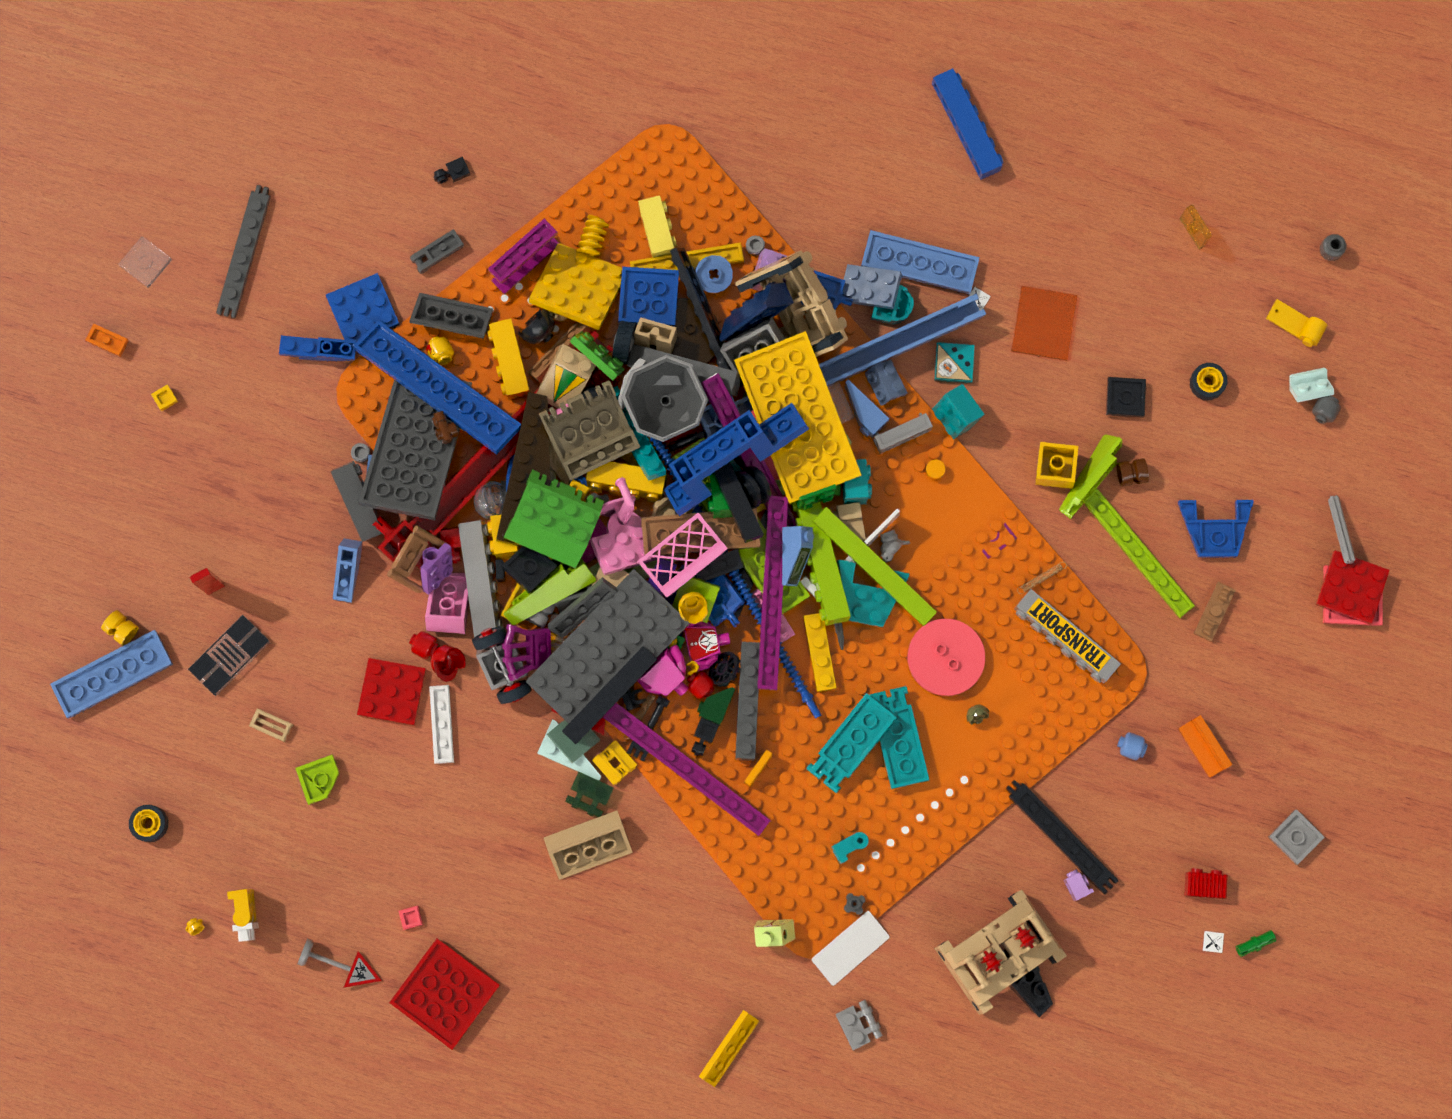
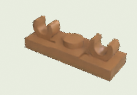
[1193,582,1236,642]

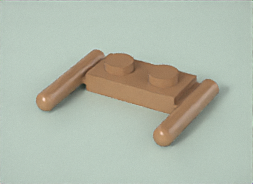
[387,525,448,593]

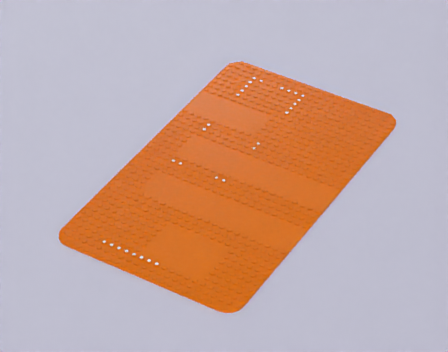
[336,124,1147,960]

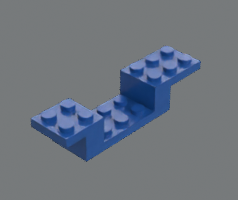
[663,403,809,516]

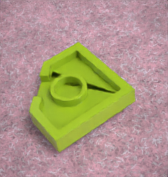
[296,755,340,805]

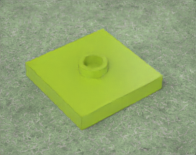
[672,577,720,623]

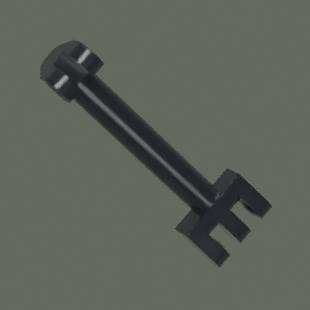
[627,695,670,762]

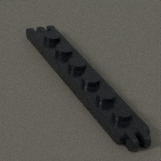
[1006,780,1119,895]

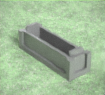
[873,413,933,454]

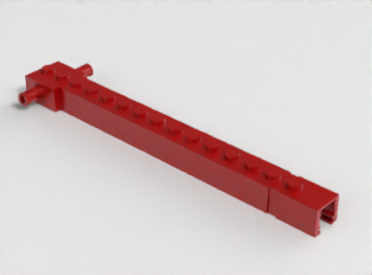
[372,331,613,570]

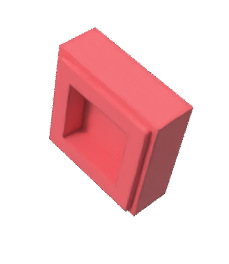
[399,906,423,930]

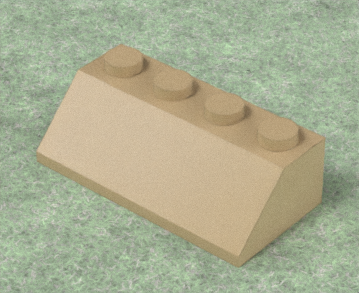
[544,811,633,880]

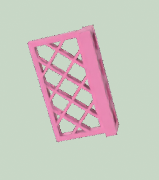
[637,513,728,598]

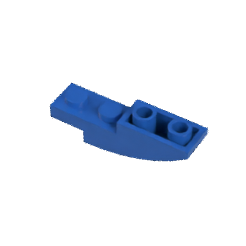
[279,335,357,361]

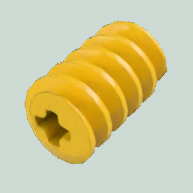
[576,215,609,257]

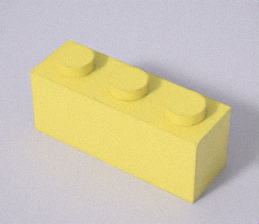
[638,195,677,257]

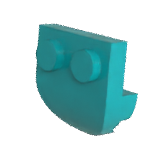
[871,285,914,324]

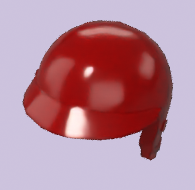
[430,645,466,682]

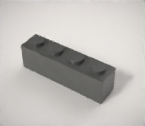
[331,461,383,542]

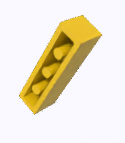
[487,318,530,400]

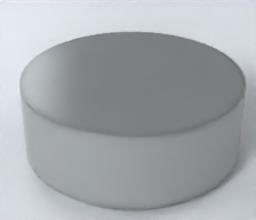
[746,236,765,256]
[351,443,371,463]

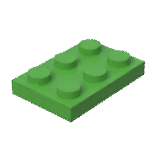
[569,331,625,380]

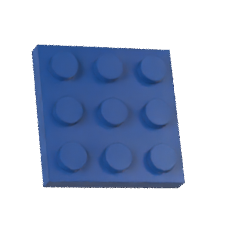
[618,267,679,327]
[326,273,400,341]

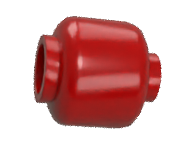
[409,631,439,659]
[686,671,715,699]

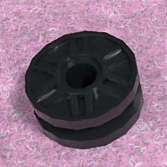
[735,465,771,509]

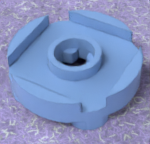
[695,255,733,293]

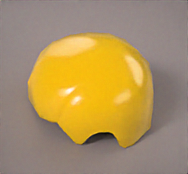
[678,592,708,624]

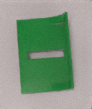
[795,484,837,510]

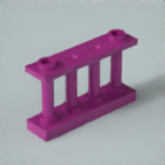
[488,218,559,295]

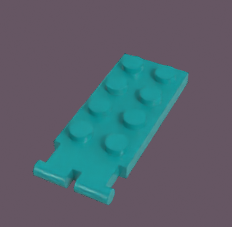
[869,686,929,789]
[806,693,897,794]

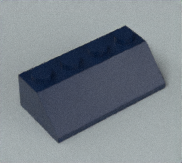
[719,282,794,342]

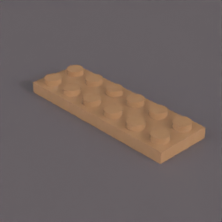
[641,508,760,556]

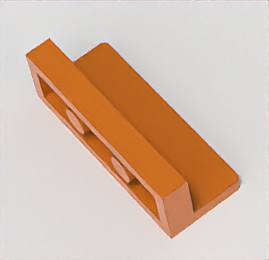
[1178,715,1233,778]

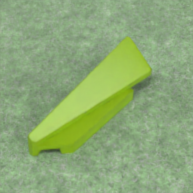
[1059,434,1123,519]
[503,558,596,625]

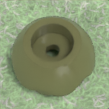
[966,704,990,725]

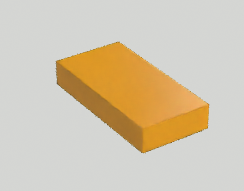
[744,750,772,787]

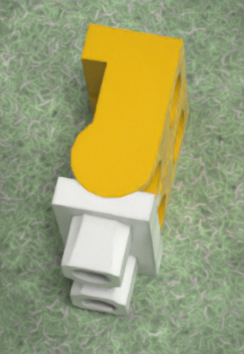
[227,889,259,942]

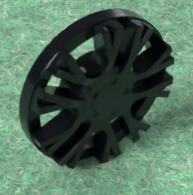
[709,651,741,687]

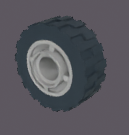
[612,321,636,364]

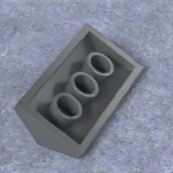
[410,293,493,339]

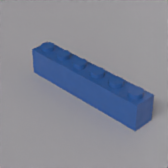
[932,68,1003,180]

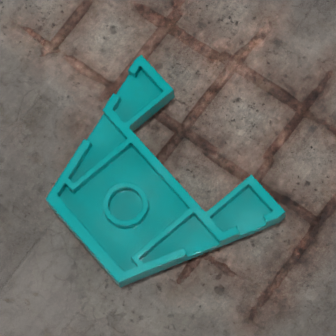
[837,560,910,627]

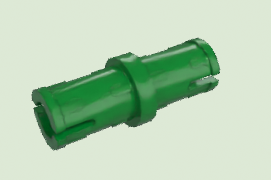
[1235,930,1277,957]

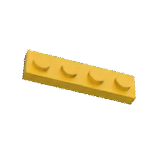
[803,613,836,692]
[699,1010,759,1087]

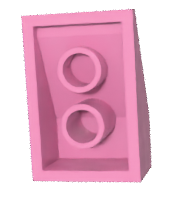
[425,573,469,634]

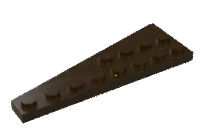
[496,392,551,547]

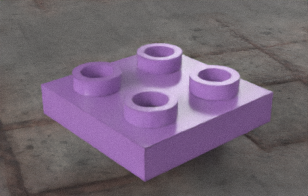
[420,543,453,595]

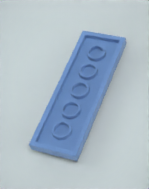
[861,230,980,295]
[50,630,173,719]

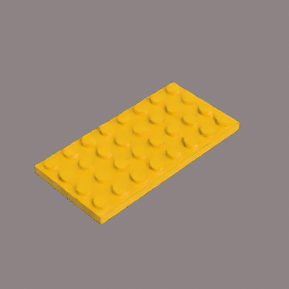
[734,331,862,504]

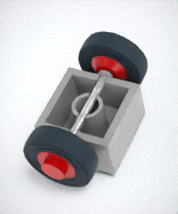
[472,626,532,704]

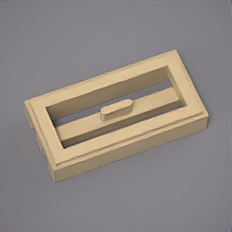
[249,708,293,742]

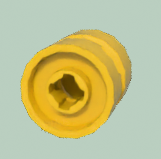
[101,610,139,646]

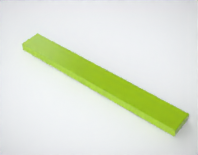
[1084,489,1195,618]
[812,507,937,626]

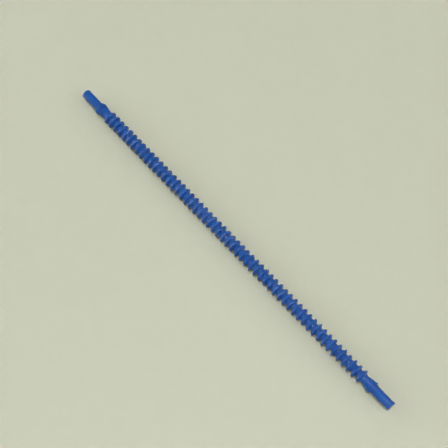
[647,436,822,719]

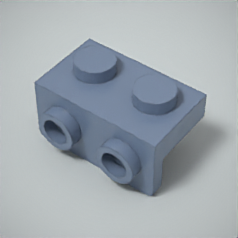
[865,360,908,406]

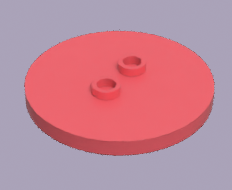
[907,619,985,696]

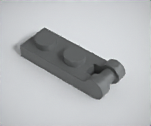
[410,229,464,274]

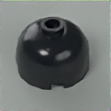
[517,308,555,345]

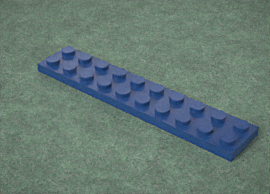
[353,320,521,454]

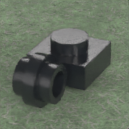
[433,156,471,184]
[691,718,719,757]

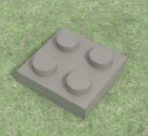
[1268,809,1324,865]

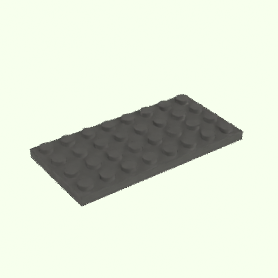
[359,380,472,521]
[526,569,690,724]

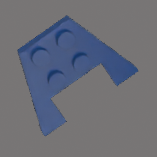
[1178,500,1254,558]

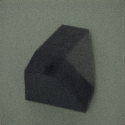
[999,937,1053,1018]

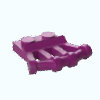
[502,624,551,681]

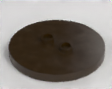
[650,298,720,364]

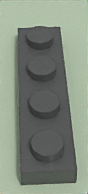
[548,577,617,638]

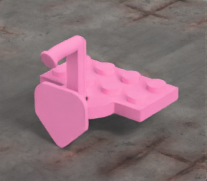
[590,477,671,576]

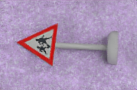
[297,938,382,988]

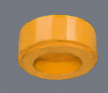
[926,460,945,480]

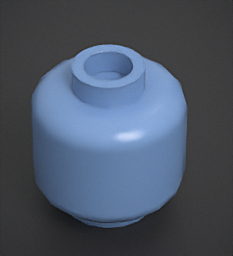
[1117,732,1148,760]

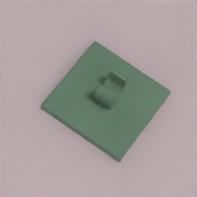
[547,720,601,763]

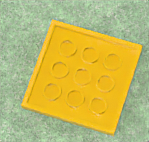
[529,243,622,330]

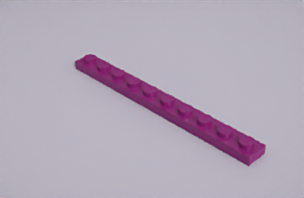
[700,373,796,527]
[757,496,788,690]
[603,703,771,836]

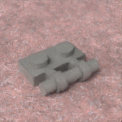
[835,1000,883,1050]

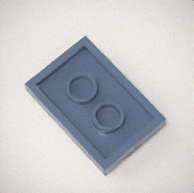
[843,264,902,309]

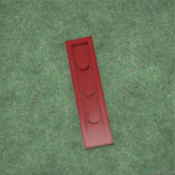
[190,568,225,595]

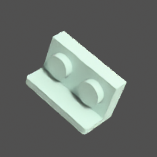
[1289,368,1334,402]

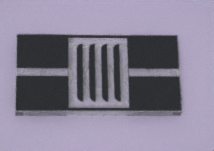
[187,614,271,697]

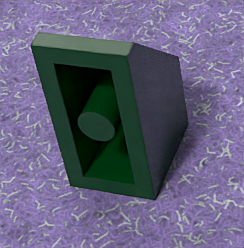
[697,687,735,726]

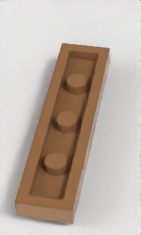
[528,322,593,383]

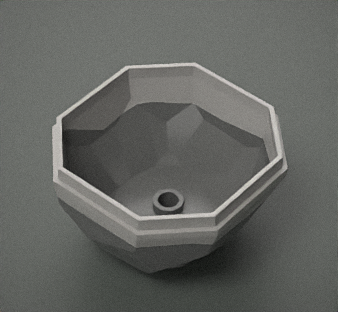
[621,355,708,442]

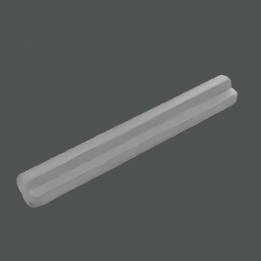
[1328,495,1356,564]

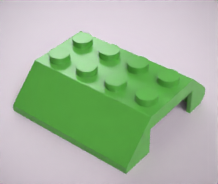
[503,469,604,568]

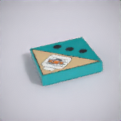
[934,342,975,383]

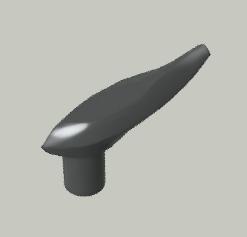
[835,623,844,650]

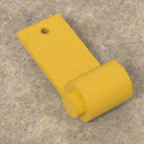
[1266,299,1328,347]

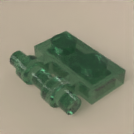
[565,772,614,817]

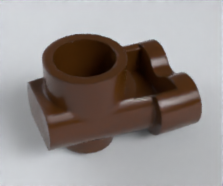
[432,411,458,444]

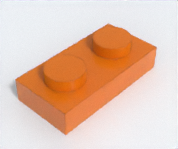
[85,323,129,357]

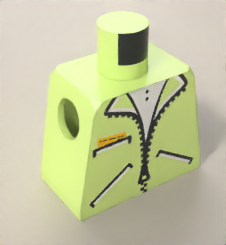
[754,919,796,947]

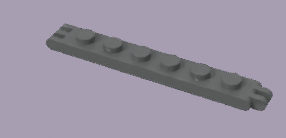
[216,185,270,318]

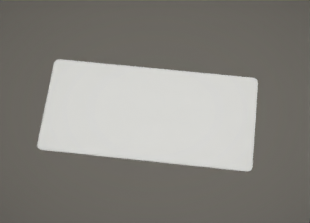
[812,911,889,986]

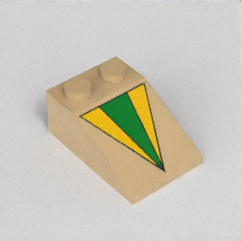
[536,344,596,409]

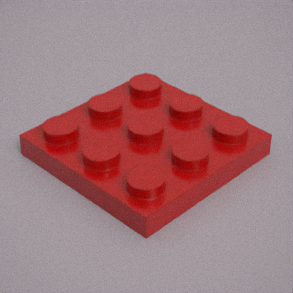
[1316,550,1390,625]
[357,658,426,726]

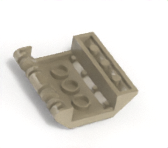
[539,380,640,480]

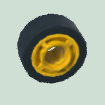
[1190,363,1228,400]
[129,805,168,842]

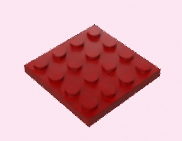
[389,938,500,1050]

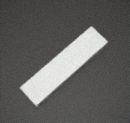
[429,685,454,764]

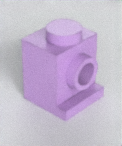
[1063,869,1094,901]

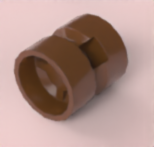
[1116,458,1149,487]

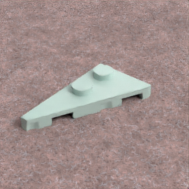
[537,719,601,781]

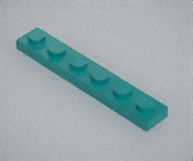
[613,386,666,481]

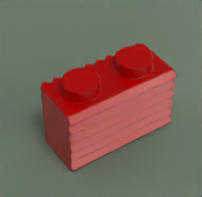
[1184,868,1228,899]

